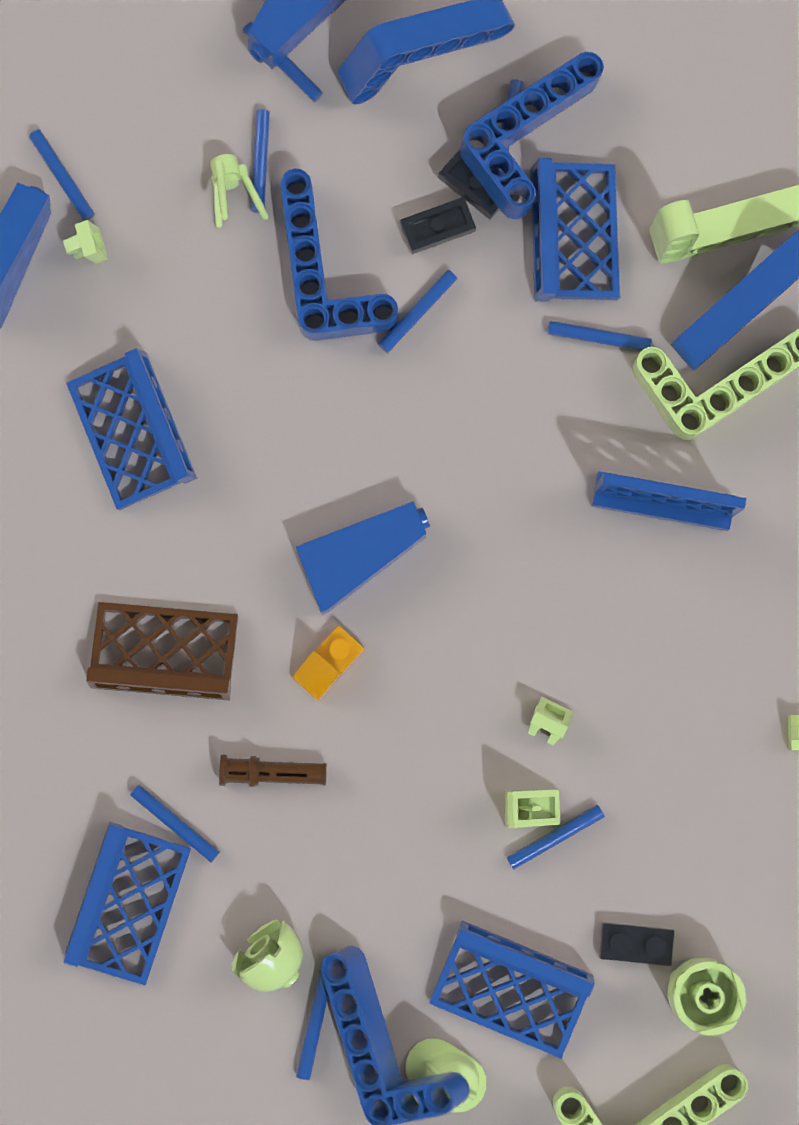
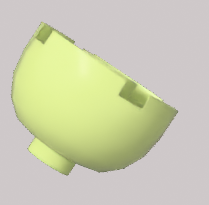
[232,920,303,992]

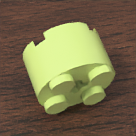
[667,957,746,1036]

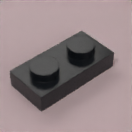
[438,149,512,220]
[400,197,476,254]
[599,922,674,966]

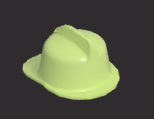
[406,1038,486,1112]

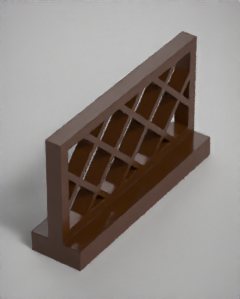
[86,602,238,701]

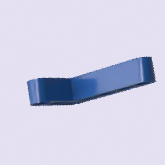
[337,0,515,105]
[459,52,604,219]
[281,168,398,341]
[671,230,799,371]
[321,946,470,1125]

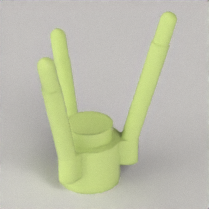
[210,154,269,228]

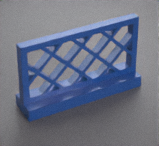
[530,158,620,302]
[66,348,197,510]
[591,471,746,531]
[63,821,191,986]
[429,920,595,1058]

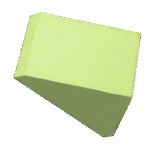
[504,789,560,828]

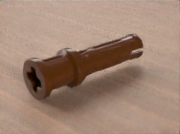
[219,755,327,787]

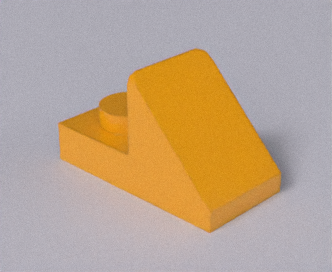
[292,625,365,701]

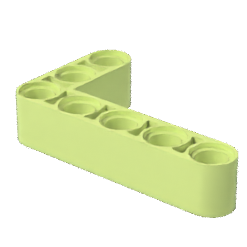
[649,185,799,264]
[633,329,799,440]
[553,1064,748,1125]

